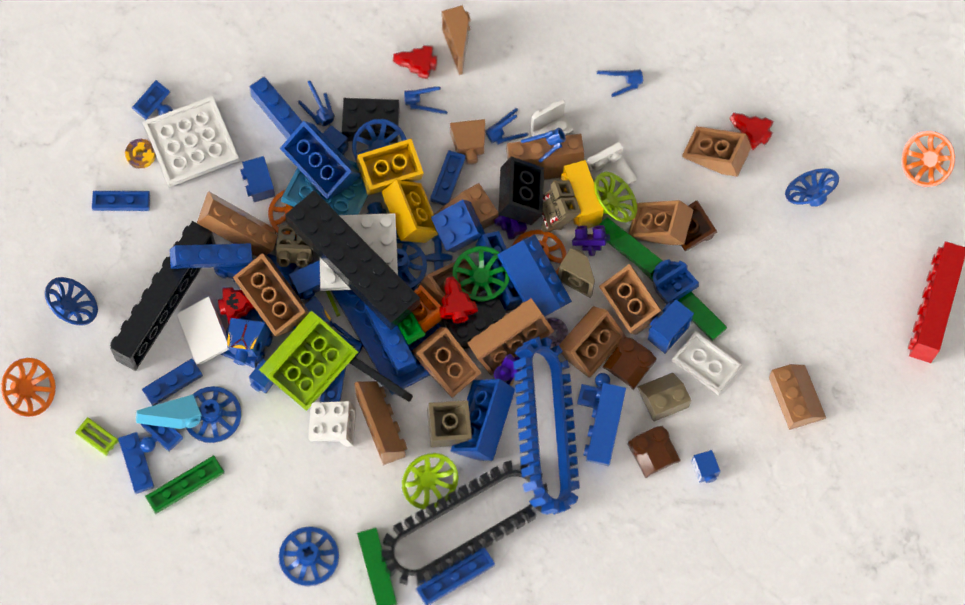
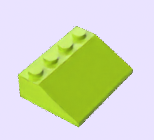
[259,311,358,411]

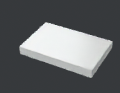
[177,296,229,366]
[672,331,742,395]

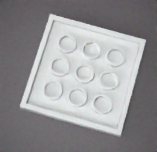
[143,96,239,187]
[320,213,398,291]

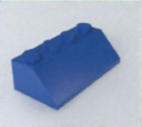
[280,121,361,200]
[497,235,572,317]
[450,379,515,461]

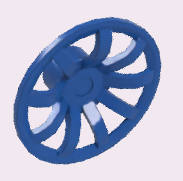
[352,119,406,161]
[785,168,839,207]
[396,239,427,289]
[45,277,98,325]
[186,386,241,443]
[279,527,339,586]

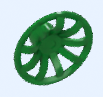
[453,246,510,301]

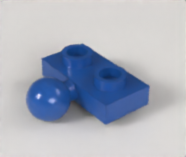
[132,80,173,120]
[577,373,610,408]
[140,424,183,453]

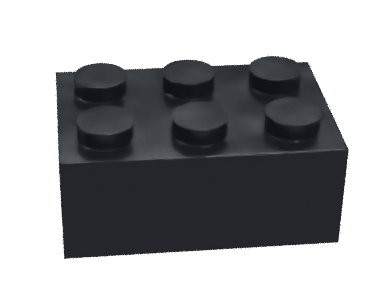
[342,98,400,143]
[498,156,544,225]
[442,289,506,349]

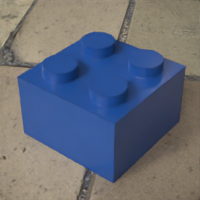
[431,200,485,253]
[648,300,694,354]

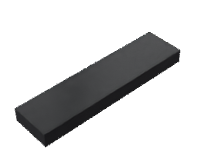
[349,357,413,402]

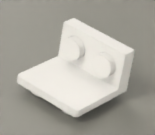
[530,100,574,136]
[587,142,636,194]
[308,401,356,446]

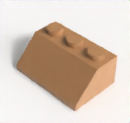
[599,264,662,335]
[559,306,626,378]
[769,364,826,430]

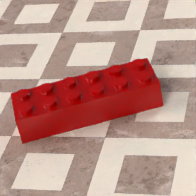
[908,241,965,363]

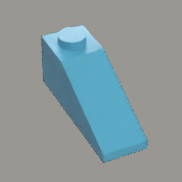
[136,395,201,429]

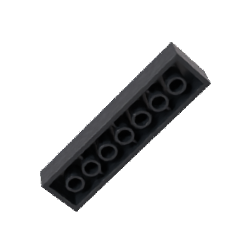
[285,190,420,330]
[110,221,215,371]

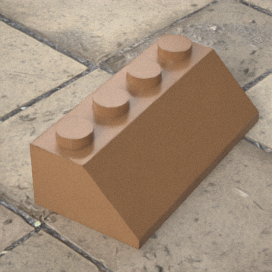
[506,134,584,180]
[197,191,278,257]
[233,253,309,337]
[467,298,555,376]
[354,381,407,465]

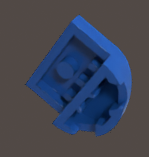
[653,259,699,304]

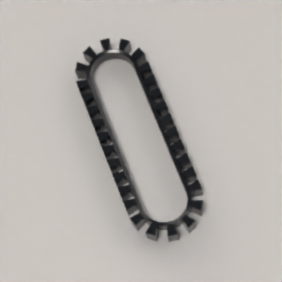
[381,460,548,586]

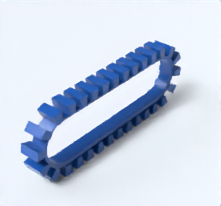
[513,337,580,515]

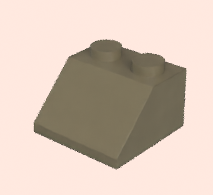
[558,248,595,298]
[637,373,691,422]
[427,400,472,447]

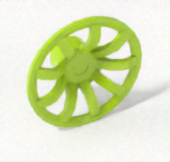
[594,172,638,223]
[402,453,459,510]

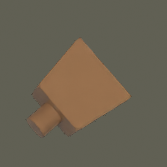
[450,119,485,164]

